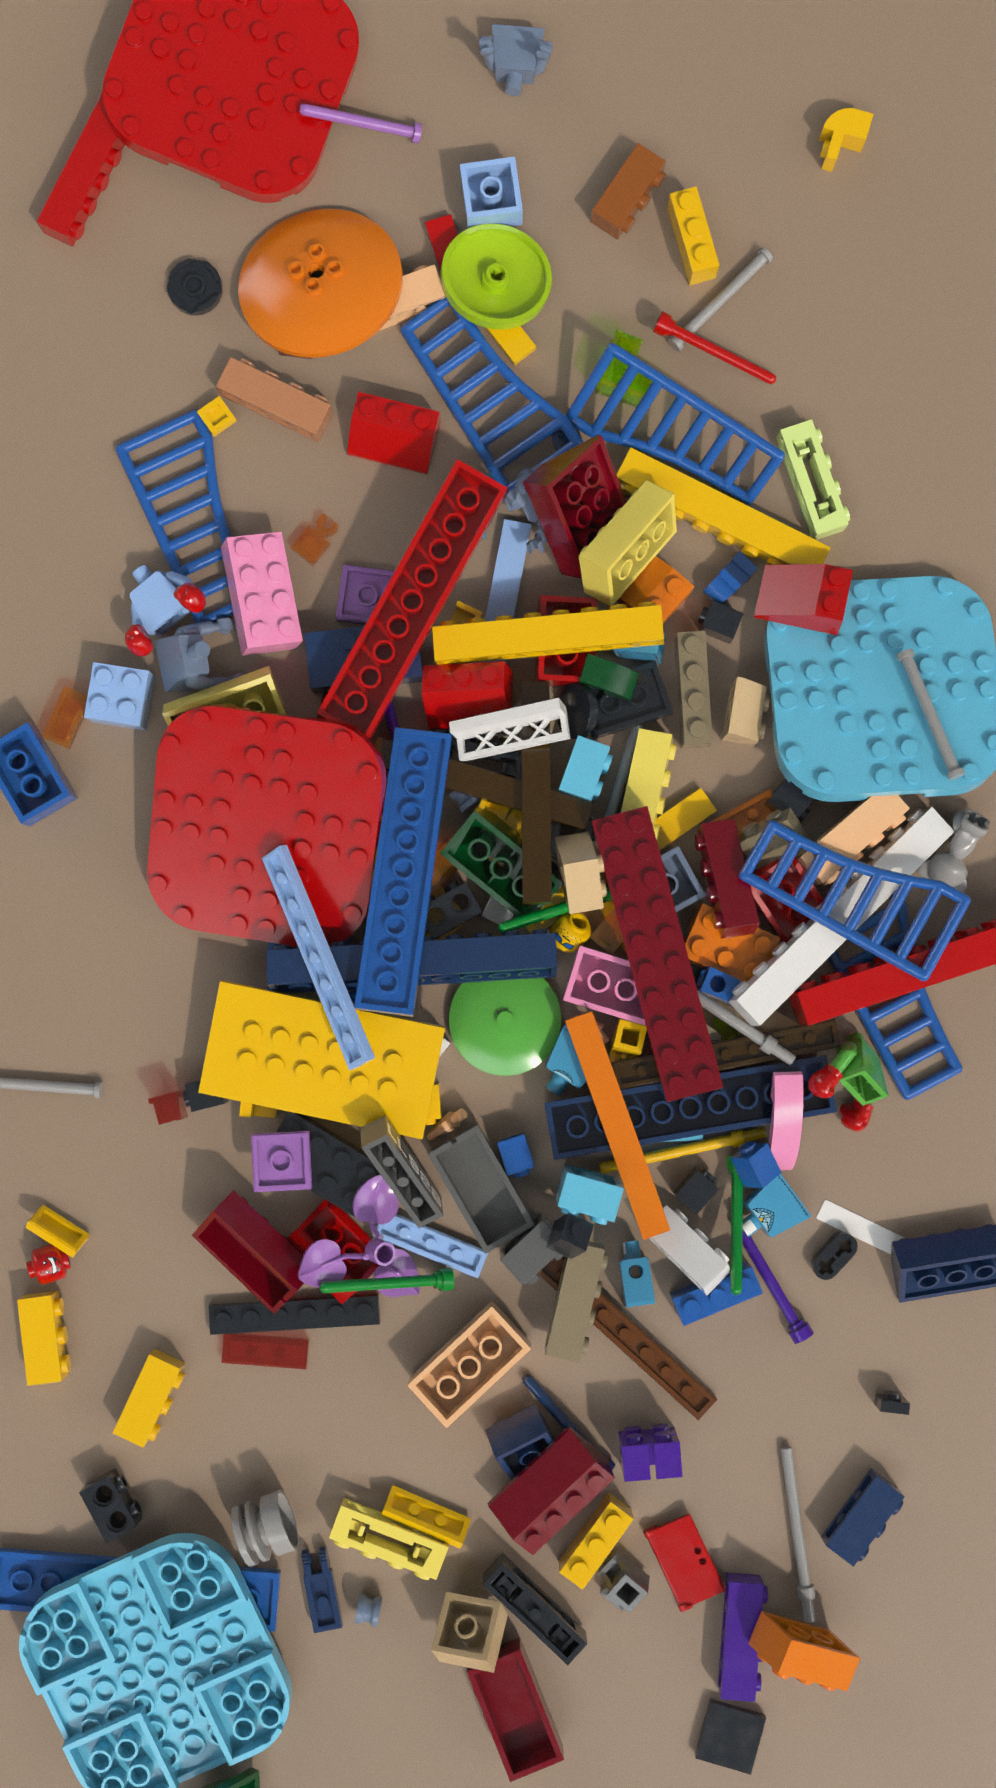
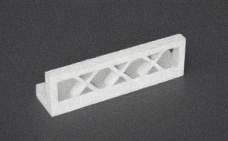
[449,698,570,762]

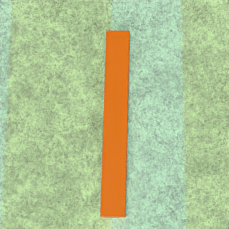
[565,1011,671,1240]

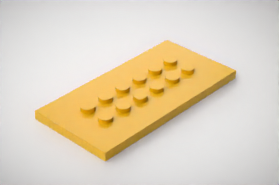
[198,980,446,1139]

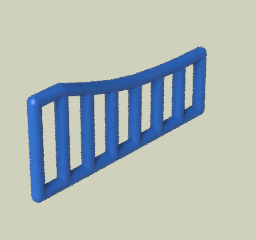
[400,297,583,492]
[566,343,785,505]
[115,409,234,623]
[739,820,971,981]
[828,891,963,1100]

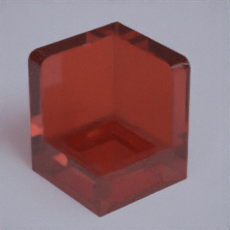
[148,1090,188,1125]

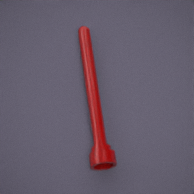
[652,311,776,384]

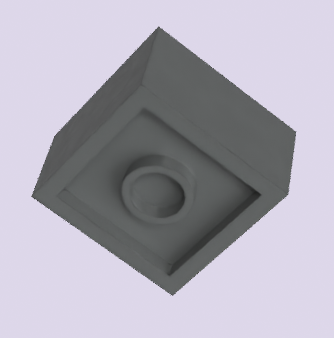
[500,1213,564,1286]

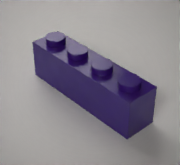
[717,1572,768,1702]

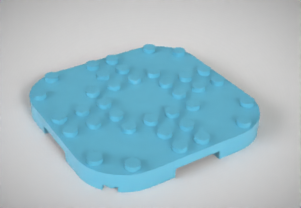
[764,576,996,802]
[19,1533,292,1788]

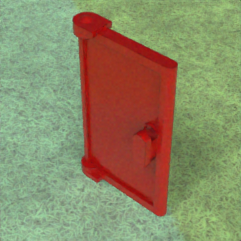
[643,1513,726,1612]

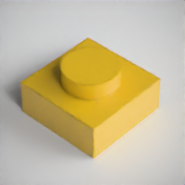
[197,396,237,437]

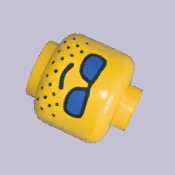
[549,912,591,953]

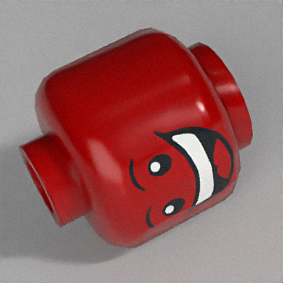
[26,1244,71,1284]

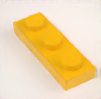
[381,1485,471,1549]

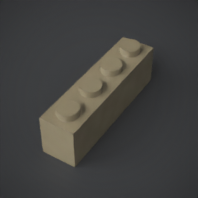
[674,631,713,749]
[544,1241,608,1362]

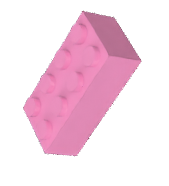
[221,532,303,656]
[562,946,646,1026]

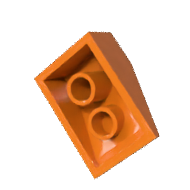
[617,556,695,625]

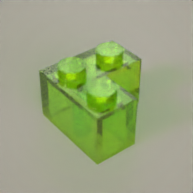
[596,330,652,411]

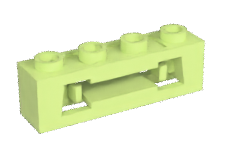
[776,419,850,540]

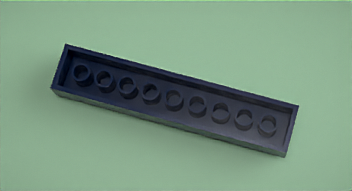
[266,929,558,994]
[544,1055,837,1160]

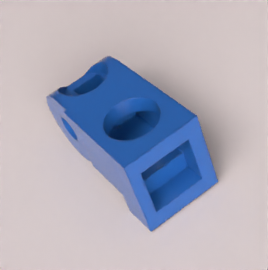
[695,966,741,1007]

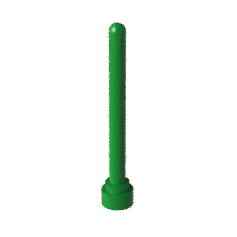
[498,882,613,933]
[726,1155,743,1295]
[319,1267,455,1293]

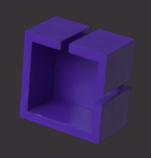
[618,1424,683,1482]

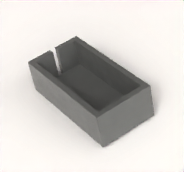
[428,1123,535,1254]

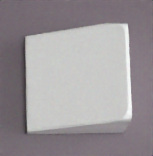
[482,896,513,924]

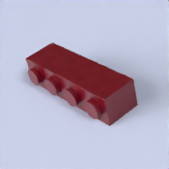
[694,819,760,939]

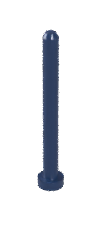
[522,1374,616,1470]

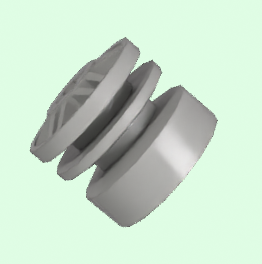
[231,1490,299,1567]

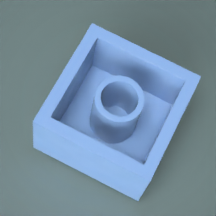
[460,156,523,228]
[84,662,155,731]

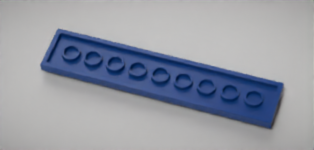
[354,727,452,1017]
[0,1547,281,1632]

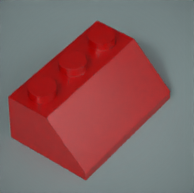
[347,392,441,475]
[535,595,597,686]
[422,661,513,730]
[287,1199,379,1304]

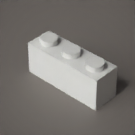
[648,1205,731,1296]

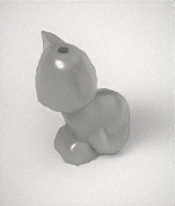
[918,808,990,892]

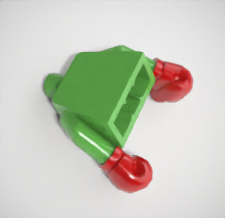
[808,1032,889,1132]

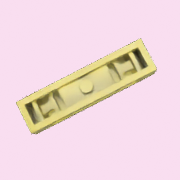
[329,1497,449,1580]

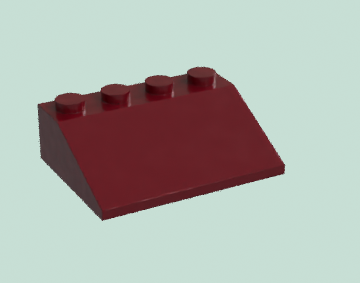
[523,435,627,579]

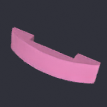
[768,1072,803,1170]

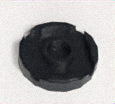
[167,259,223,316]
[557,683,598,739]

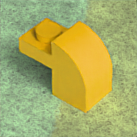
[819,108,874,172]
[608,1019,647,1062]

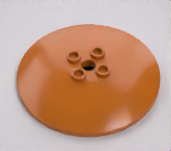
[238,209,403,358]

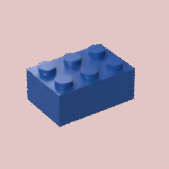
[0,722,78,827]

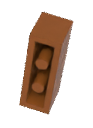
[591,143,666,240]

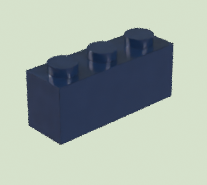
[821,1468,905,1567]

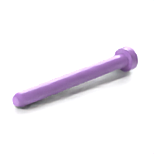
[300,103,422,144]

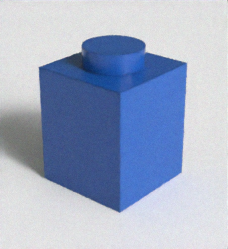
[497,1132,535,1178]
[731,1141,782,1188]

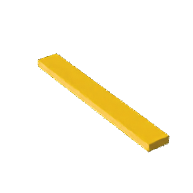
[525,788,717,934]

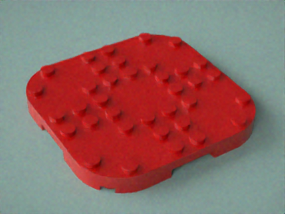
[102,0,359,203]
[147,704,386,947]

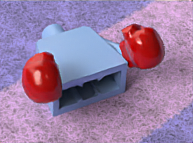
[125,565,206,656]

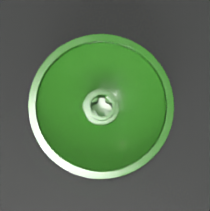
[449,978,561,1076]

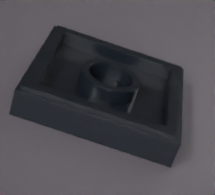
[695,1698,766,1775]

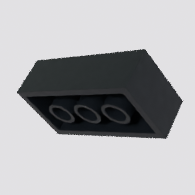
[277,1112,380,1217]

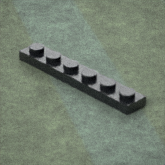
[209,1294,381,1335]

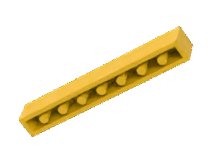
[617,447,831,565]
[432,602,664,665]

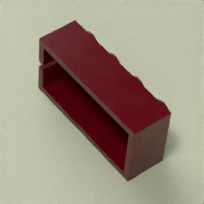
[192,1190,304,1314]
[467,1637,564,1782]

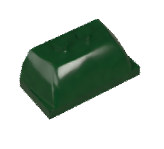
[440,808,564,917]

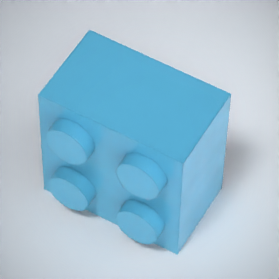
[558,735,613,802]

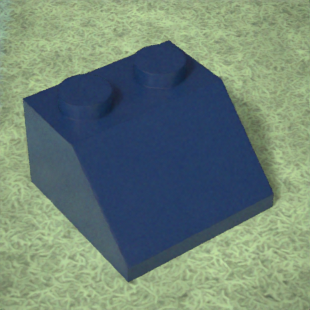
[485,1404,555,1480]

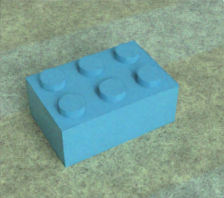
[555,1163,624,1225]

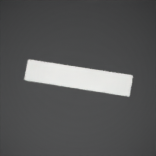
[816,1200,904,1254]

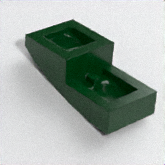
[578,654,639,701]

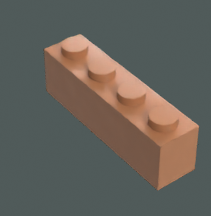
[216,357,333,443]

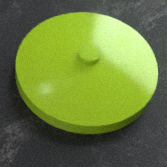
[441,223,552,330]

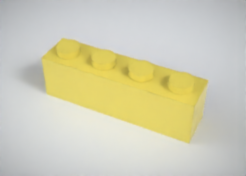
[621,728,677,839]

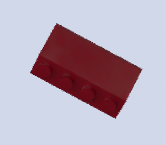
[487,1426,615,1555]

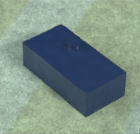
[304,626,423,694]

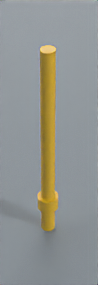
[599,1127,767,1174]

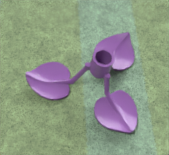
[298,1174,420,1297]

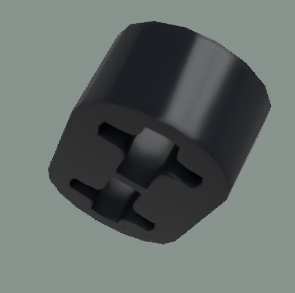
[811,1231,858,1280]

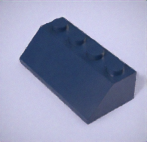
[891,1224,996,1303]

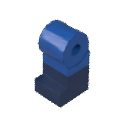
[703,551,758,605]

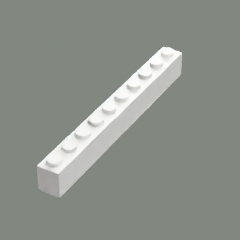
[729,807,955,1026]

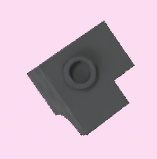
[598,1549,650,1613]

